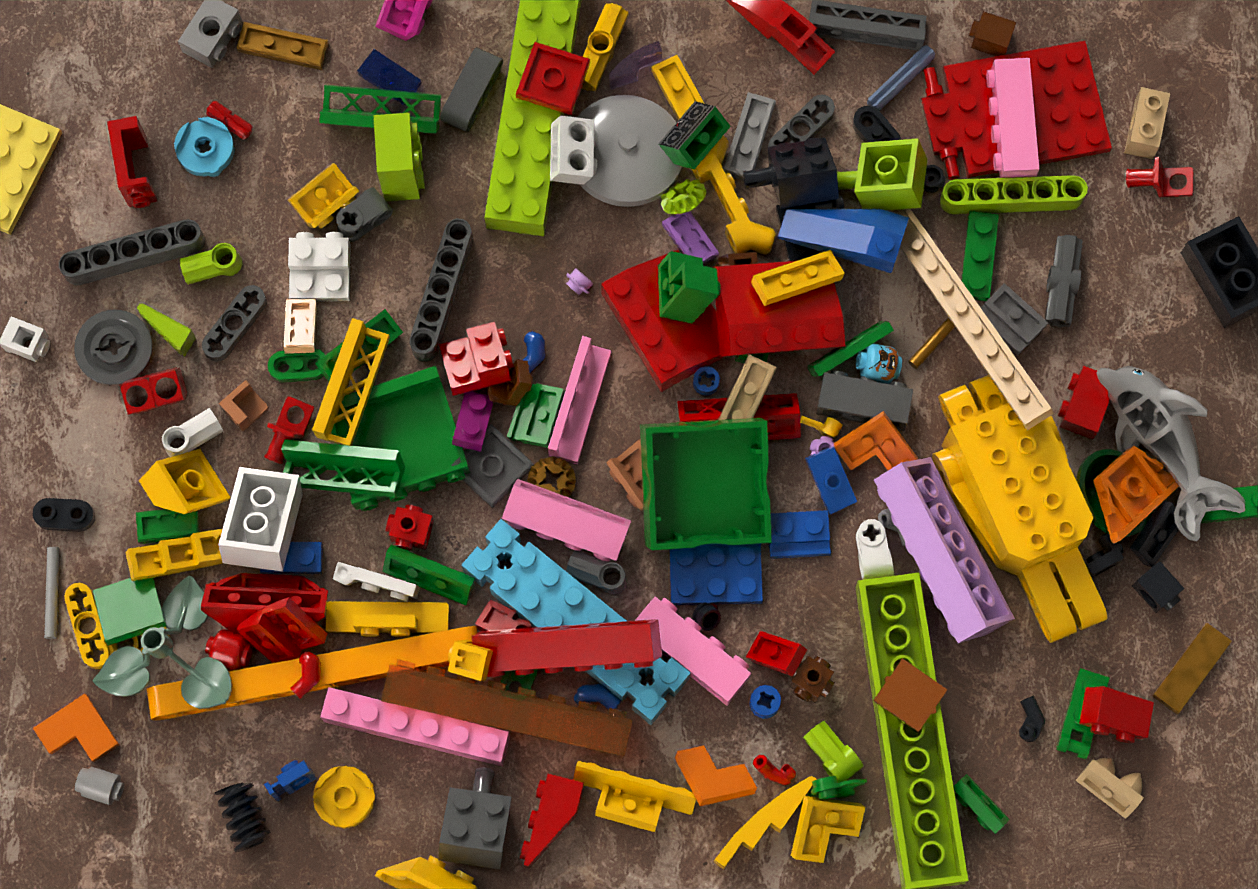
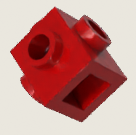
[386,505,434,551]

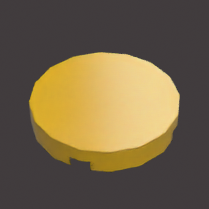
[313,766,376,829]

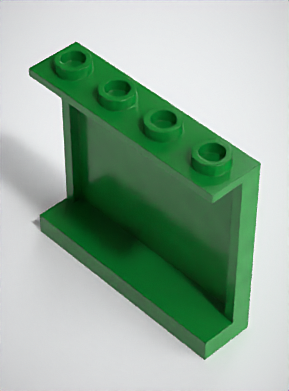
[331,366,471,511]

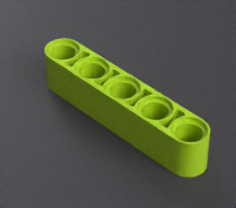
[940,175,1088,214]

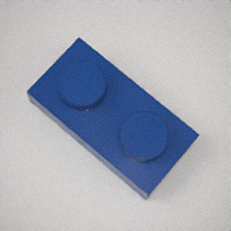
[260,542,323,574]

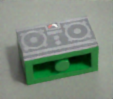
[658,101,731,169]

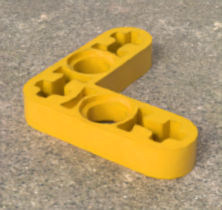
[64,583,170,669]

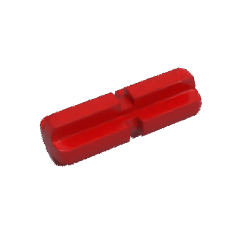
[206,101,253,140]

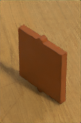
[873,658,947,732]

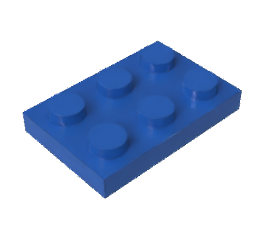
[669,543,763,605]

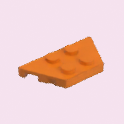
[1093,446,1179,544]

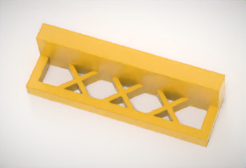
[312,318,390,446]

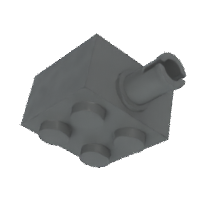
[438,767,512,870]

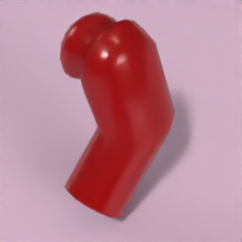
[290,652,321,699]
[753,755,796,786]

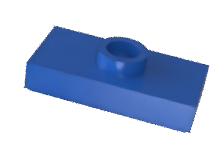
[805,446,857,514]

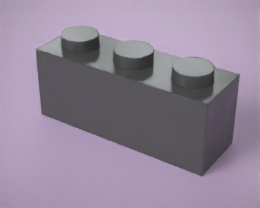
[816,371,913,431]

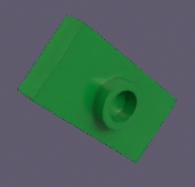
[136,509,200,544]

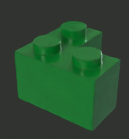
[658,251,721,324]

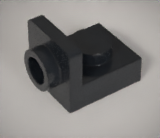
[1086,533,1124,578]

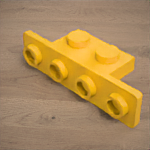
[326,601,449,637]
[573,761,696,832]

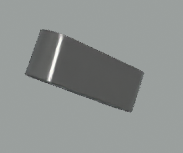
[440,47,503,132]

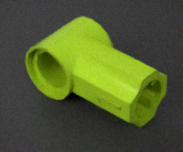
[180,243,242,285]
[803,721,864,783]

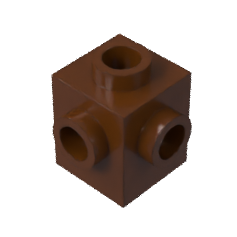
[789,656,835,703]

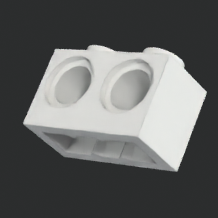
[550,116,598,185]

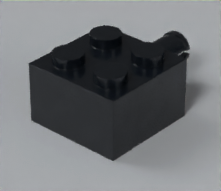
[743,138,839,209]

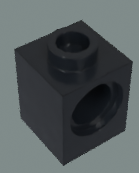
[1132,561,1185,613]

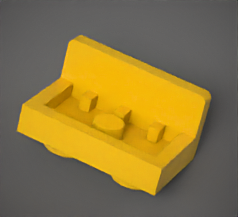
[288,163,359,229]

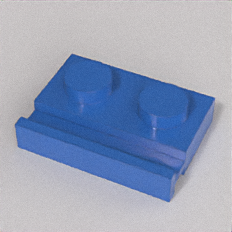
[769,510,831,559]
[264,760,317,802]

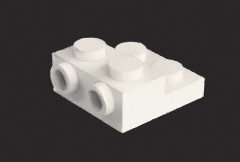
[288,232,351,301]

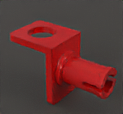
[1126,157,1194,197]
[264,396,315,464]

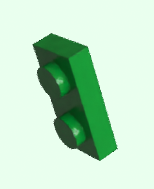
[953,774,1010,834]

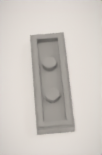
[723,92,776,181]

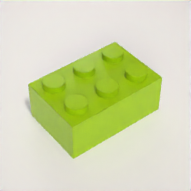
[373,112,425,201]

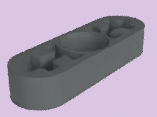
[767,95,835,152]
[202,285,267,362]

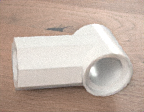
[162,408,224,457]

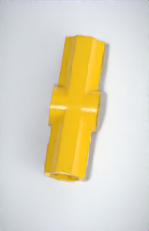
[582,3,629,91]

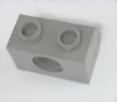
[178,0,242,68]

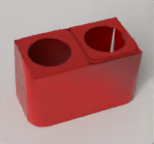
[120,367,187,415]

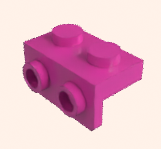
[375,0,433,41]

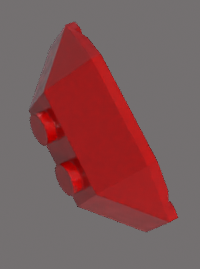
[201,573,328,633]

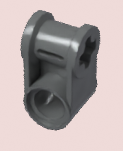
[336,187,393,242]

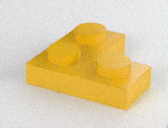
[791,796,866,863]

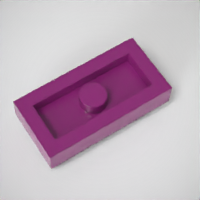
[452,391,493,452]

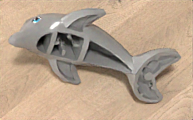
[1096,366,1245,541]

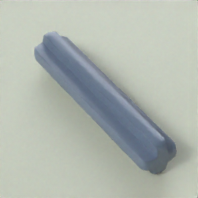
[867,45,935,111]

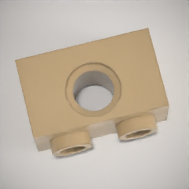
[1124,87,1170,159]

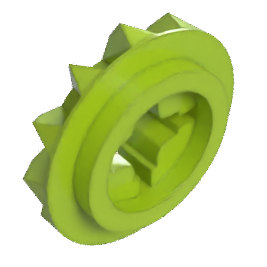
[660,179,706,214]

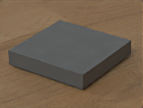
[451,424,534,509]

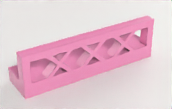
[548,336,612,465]

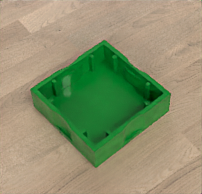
[640,418,772,550]

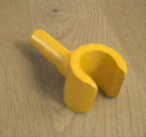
[800,416,842,437]

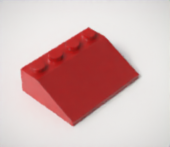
[601,250,723,392]
[713,261,846,357]

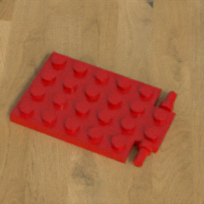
[921,41,1112,180]

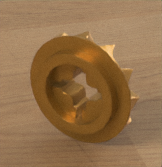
[527,456,576,498]

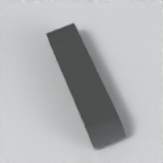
[410,218,473,362]
[58,219,205,286]

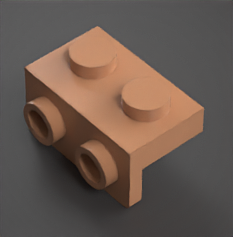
[606,439,643,511]

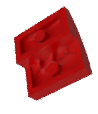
[237,597,328,663]

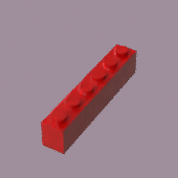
[471,619,662,677]

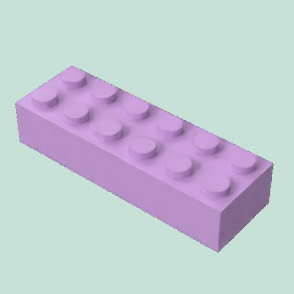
[874,457,1015,643]

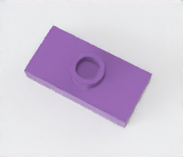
[662,211,719,266]

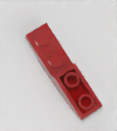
[725,0,835,75]

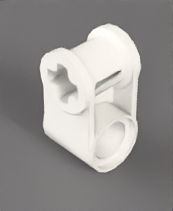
[856,519,894,580]

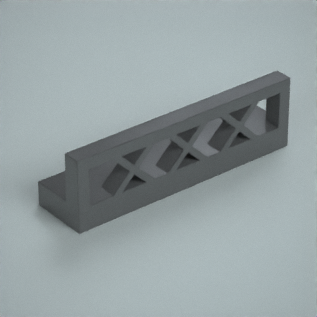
[809,0,927,51]

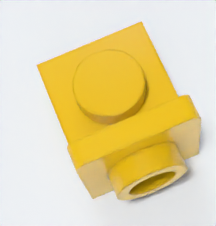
[448,640,493,681]

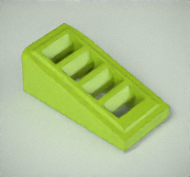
[137,303,196,357]

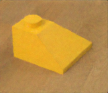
[139,449,231,514]

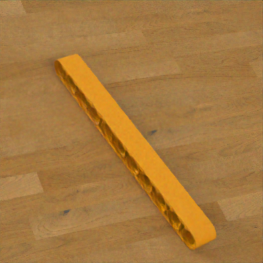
[146,626,478,721]

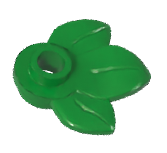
[807,776,867,800]

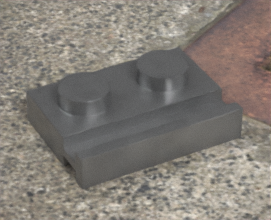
[981,283,1048,356]

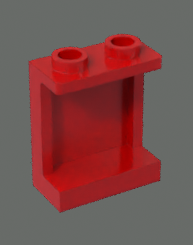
[107,116,157,208]

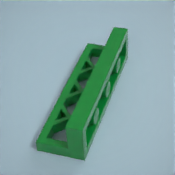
[319,84,442,133]
[281,439,405,497]

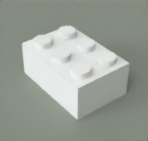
[218,467,303,572]

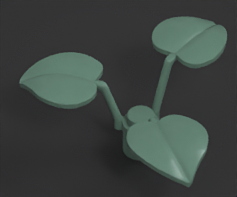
[93,575,232,709]

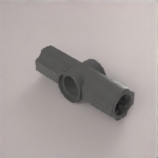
[1045,235,1083,328]

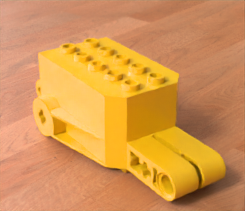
[932,375,1108,643]

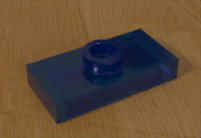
[357,49,422,106]

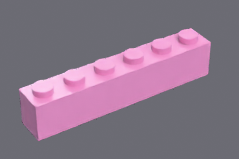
[320,687,510,767]

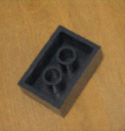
[1180,216,1258,329]

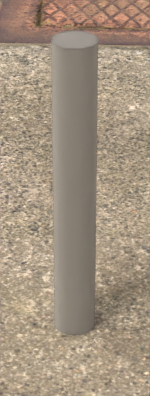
[44,547,59,639]

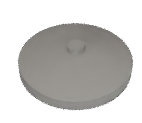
[570,95,682,207]

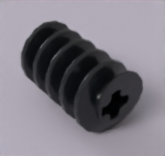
[214,783,271,852]

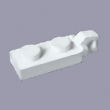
[333,562,420,602]

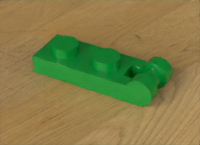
[1056,668,1110,759]

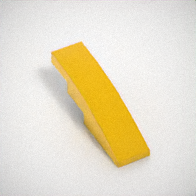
[125,529,222,581]
[714,776,817,870]

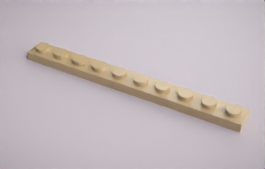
[886,209,1054,430]

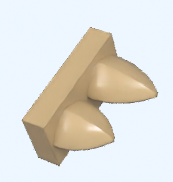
[1076,758,1144,819]

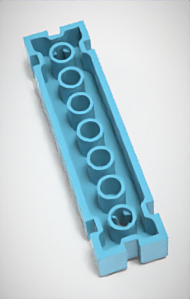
[462,519,690,725]

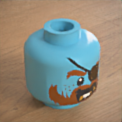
[855,344,902,384]

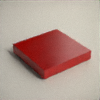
[516,42,591,115]

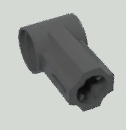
[566,550,627,595]

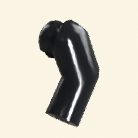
[1019,696,1045,742]

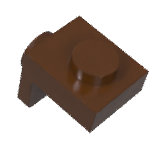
[487,359,533,406]

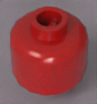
[205,629,253,672]

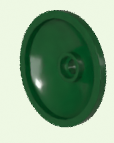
[1076,449,1153,537]

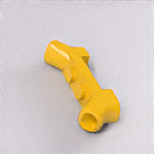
[692,135,776,255]

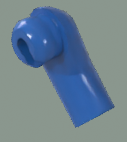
[523,331,545,373]
[574,684,622,713]

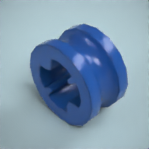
[693,366,720,396]

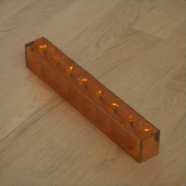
[381,659,633,756]

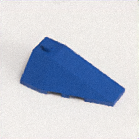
[778,209,909,273]

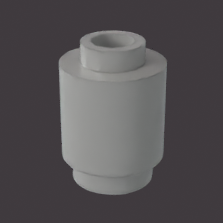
[75,767,124,805]

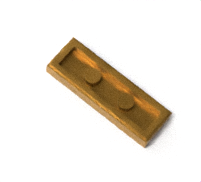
[237,22,329,70]
[1152,623,1232,714]

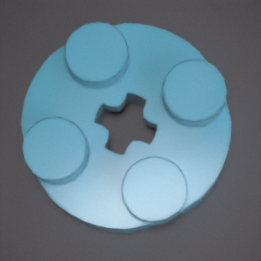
[174,117,235,177]

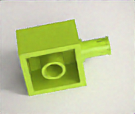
[837,139,928,210]

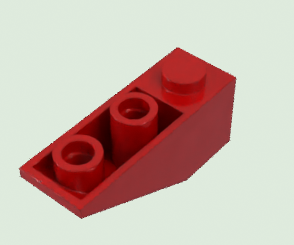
[520,773,584,869]

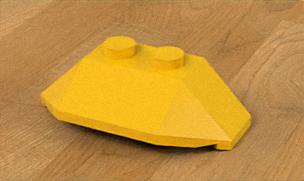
[375,855,478,889]

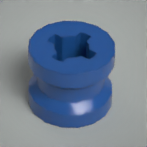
[749,685,781,719]

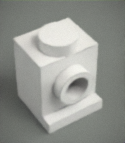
[0,316,50,362]

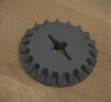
[74,309,153,386]

